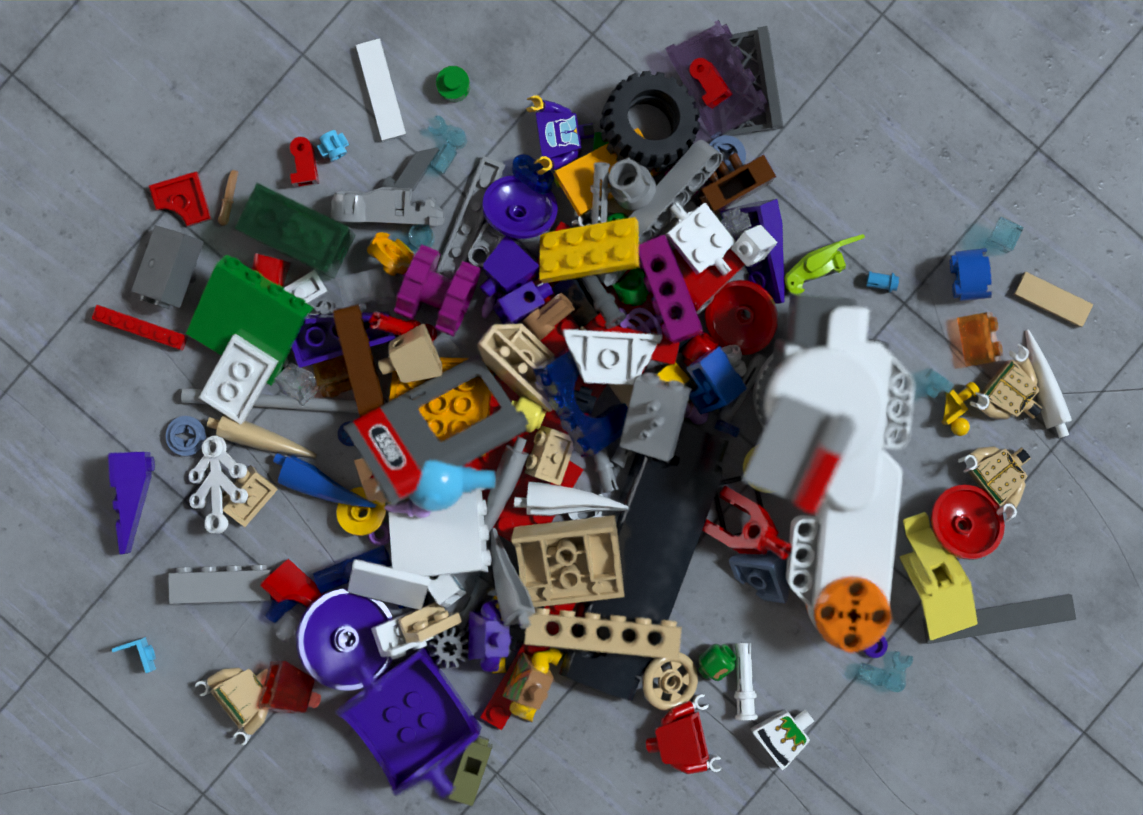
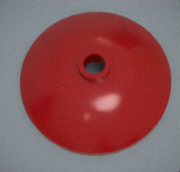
[705,280,778,355]
[931,485,1005,560]

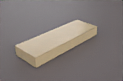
[1013,272,1094,327]

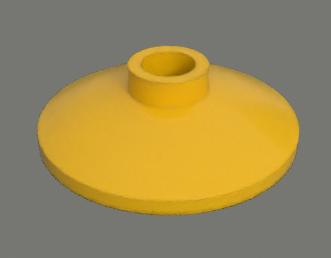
[336,487,386,536]

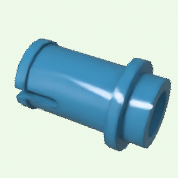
[866,271,899,293]

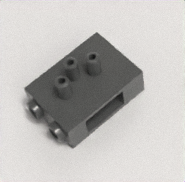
[131,225,204,309]

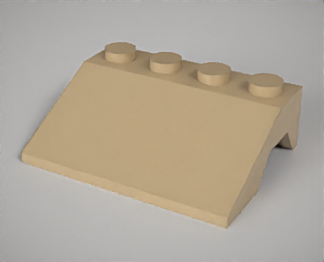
[512,515,625,607]

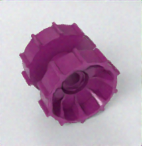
[394,244,481,337]

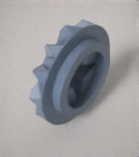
[709,135,746,174]
[166,416,207,456]

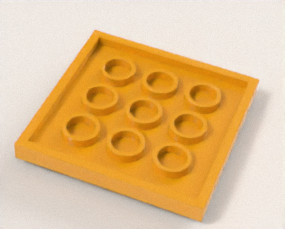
[389,357,494,456]

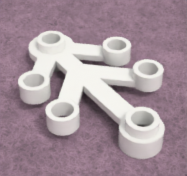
[188,436,248,534]

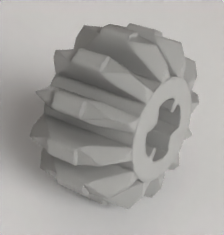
[429,626,469,669]

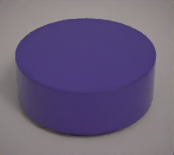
[863,636,888,658]

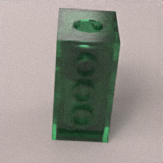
[234,183,356,279]

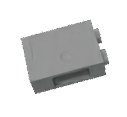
[620,373,691,462]

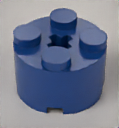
[949,248,992,301]

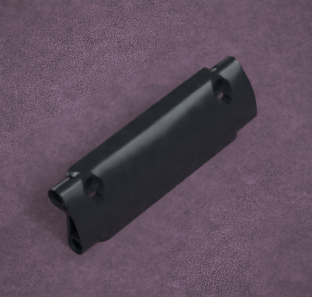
[559,423,729,701]

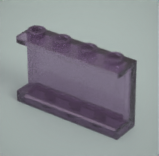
[665,20,768,140]

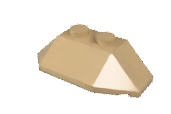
[478,324,565,411]

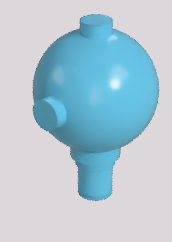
[408,460,495,511]

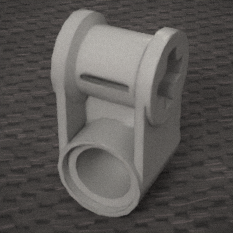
[468,221,506,270]

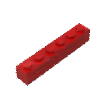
[92,305,188,351]

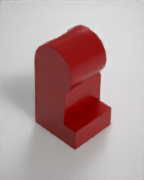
[690,58,733,109]
[290,137,319,188]

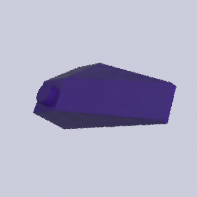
[720,199,785,304]

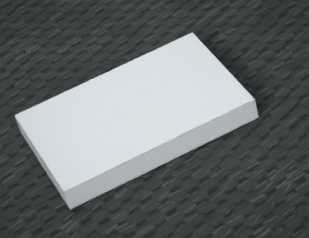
[198,334,279,424]
[347,560,430,610]

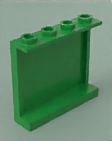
[186,255,314,386]

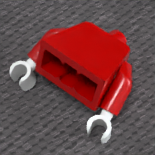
[646,694,722,774]

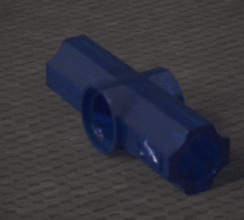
[313,545,392,593]

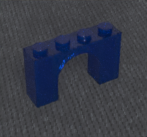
[533,346,629,457]

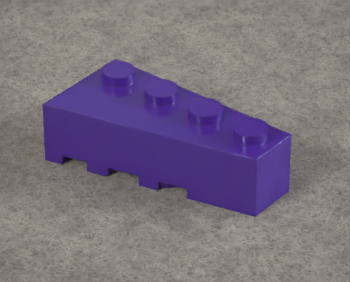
[292,311,397,368]

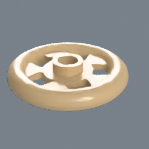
[643,653,698,711]

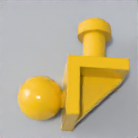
[941,382,980,436]

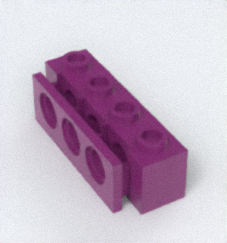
[639,235,703,344]

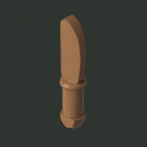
[218,170,238,226]

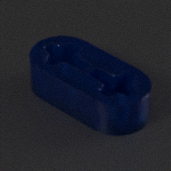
[512,154,554,194]

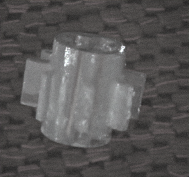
[721,208,751,240]

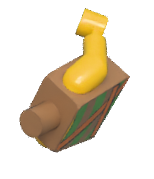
[502,647,564,722]

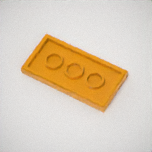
[553,128,662,216]

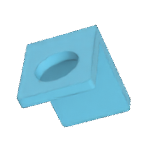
[111,637,156,673]

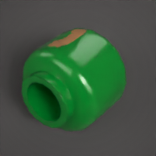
[698,643,736,681]

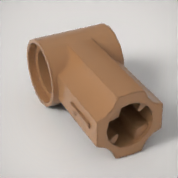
[522,293,575,340]

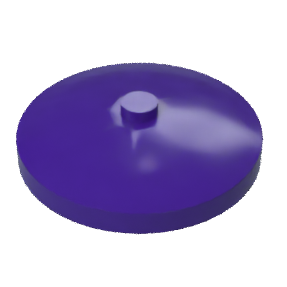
[296,588,393,691]

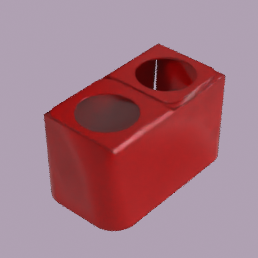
[252,253,291,287]

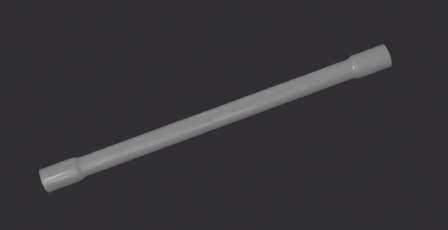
[181,388,389,413]

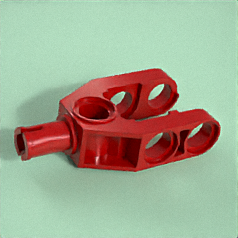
[702,485,792,559]

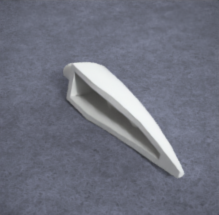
[1025,330,1072,438]
[514,482,628,516]

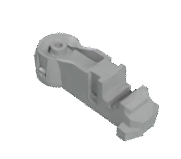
[331,187,445,226]

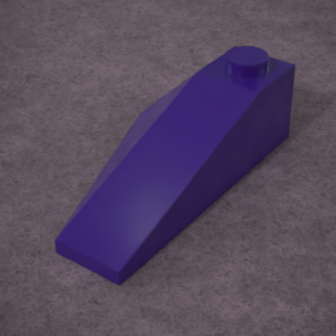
[108,452,155,554]

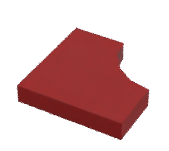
[149,171,212,227]
[260,559,325,607]

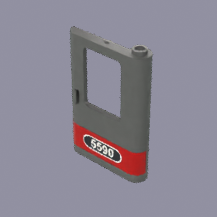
[343,354,528,506]

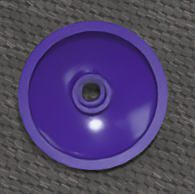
[482,175,558,239]

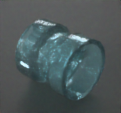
[408,224,435,250]

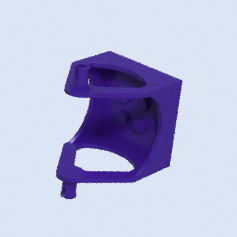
[335,647,482,798]

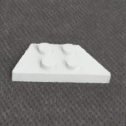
[563,330,662,385]

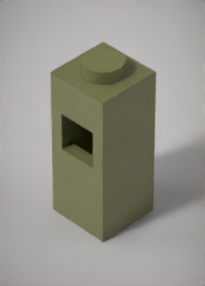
[449,736,493,806]

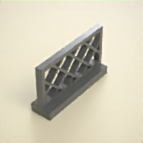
[709,26,784,136]

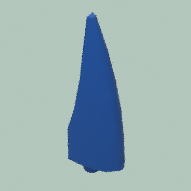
[273,453,377,508]

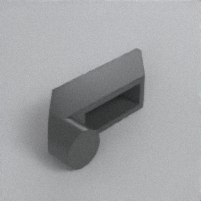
[381,147,440,191]

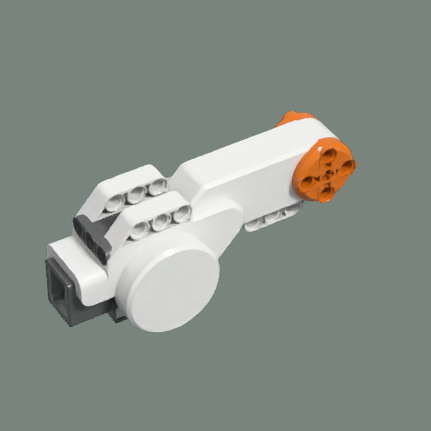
[753,293,915,653]

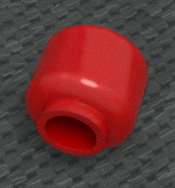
[682,332,718,366]

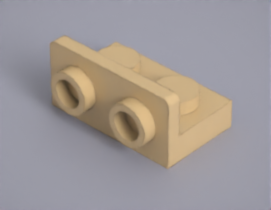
[525,426,577,486]
[222,465,278,527]
[398,601,462,643]

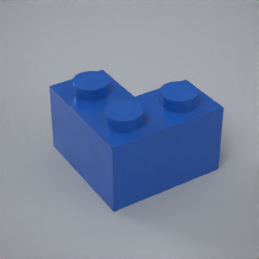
[686,347,747,415]

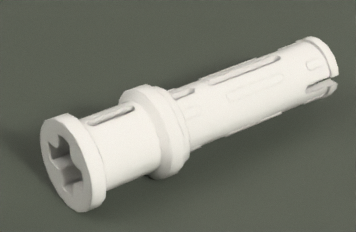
[734,643,758,720]

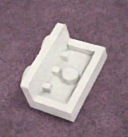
[371,610,434,659]

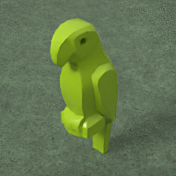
[784,234,865,294]

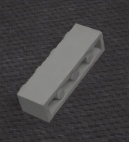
[168,564,274,604]

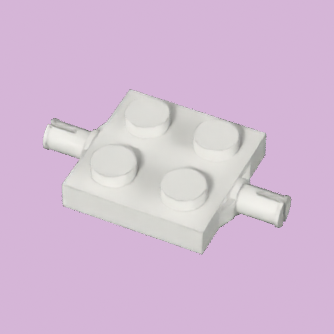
[665,202,736,276]

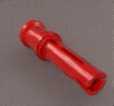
[369,312,437,343]

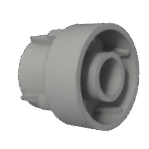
[607,158,656,210]

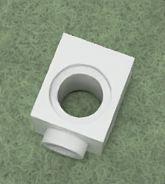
[731,225,777,267]

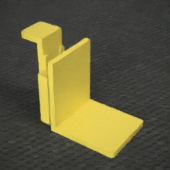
[899,512,977,640]

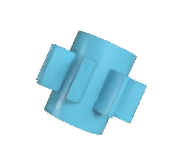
[317,130,349,161]

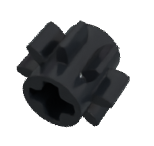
[567,386,597,419]

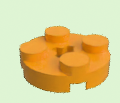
[367,232,414,276]

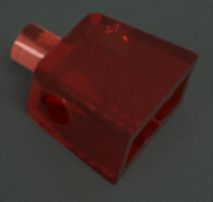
[258,660,321,714]

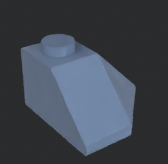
[729,548,789,604]

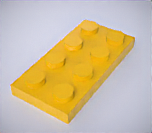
[540,217,639,283]

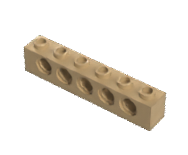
[525,608,682,659]

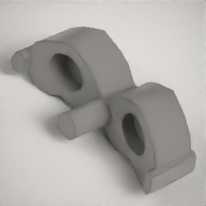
[308,300,339,315]

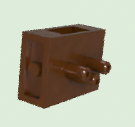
[697,153,776,215]

